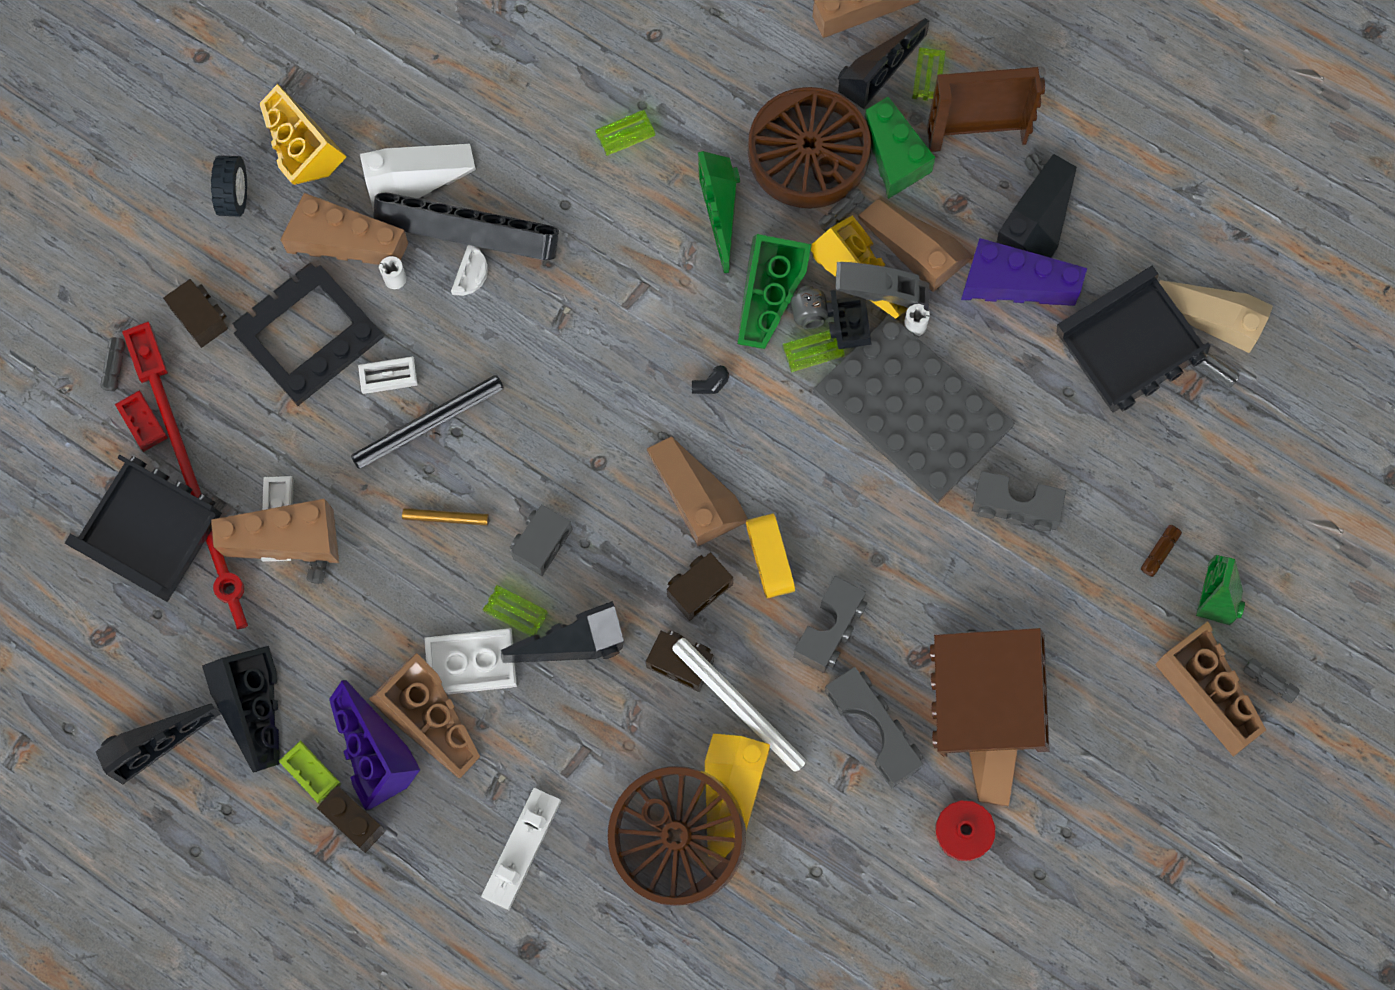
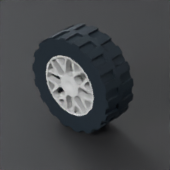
[211,155,247,217]

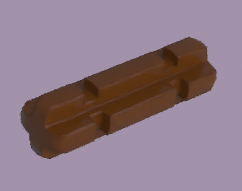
[1141,525,1182,577]

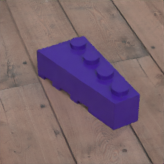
[961,238,1087,306]

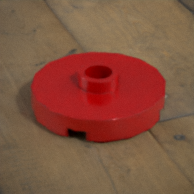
[935,800,995,861]

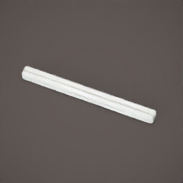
[672,638,806,772]

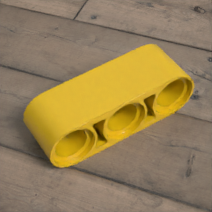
[746,513,795,599]

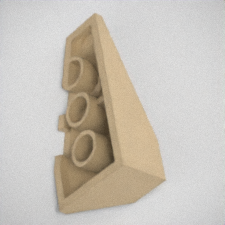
[1159,280,1273,353]

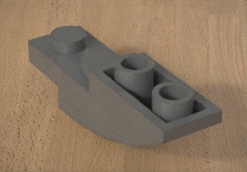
[836,262,929,310]

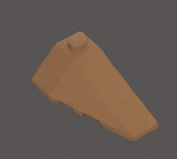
[858,199,973,292]
[647,436,748,546]
[369,653,480,778]
[969,750,1017,807]

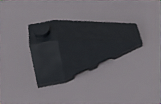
[838,18,930,109]
[996,154,1077,258]
[501,601,624,663]
[202,646,280,773]
[95,703,221,785]

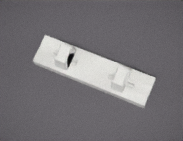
[481,788,561,911]

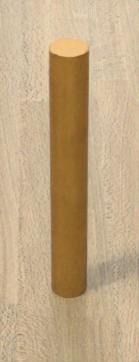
[402,508,489,526]

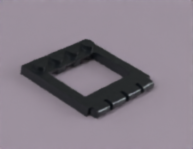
[232,262,384,406]

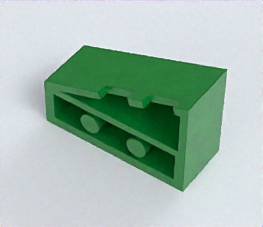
[865,97,935,199]

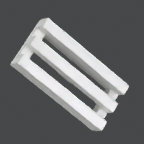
[358,356,418,394]

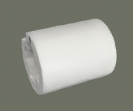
[379,256,407,289]
[904,304,930,337]

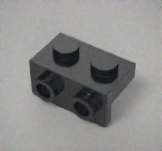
[826,289,872,349]

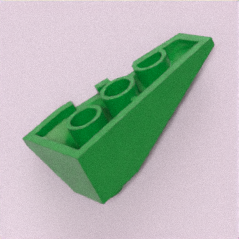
[698,151,740,273]
[737,234,812,349]
[1196,555,1245,625]

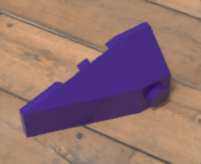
[329,680,420,810]

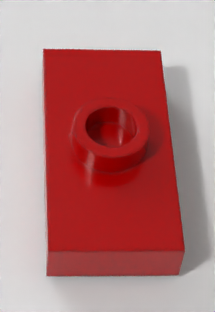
[115,390,168,452]

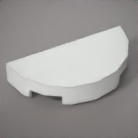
[451,245,488,296]

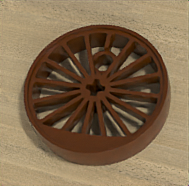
[748,87,871,209]
[608,766,746,906]

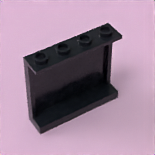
[1056,265,1211,413]
[64,455,222,602]

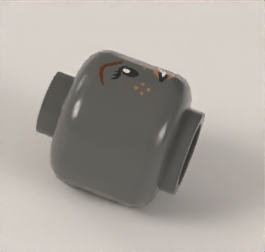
[790,286,828,329]

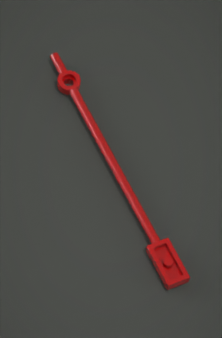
[122,321,248,630]

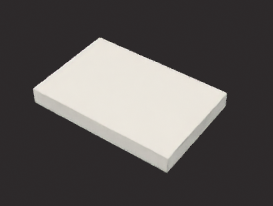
[424,628,517,695]

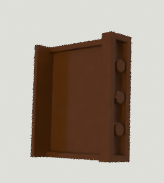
[927,67,1045,152]
[930,628,1050,757]

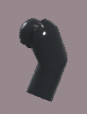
[692,365,729,394]

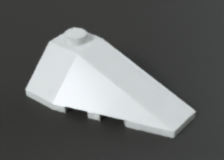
[360,144,476,212]

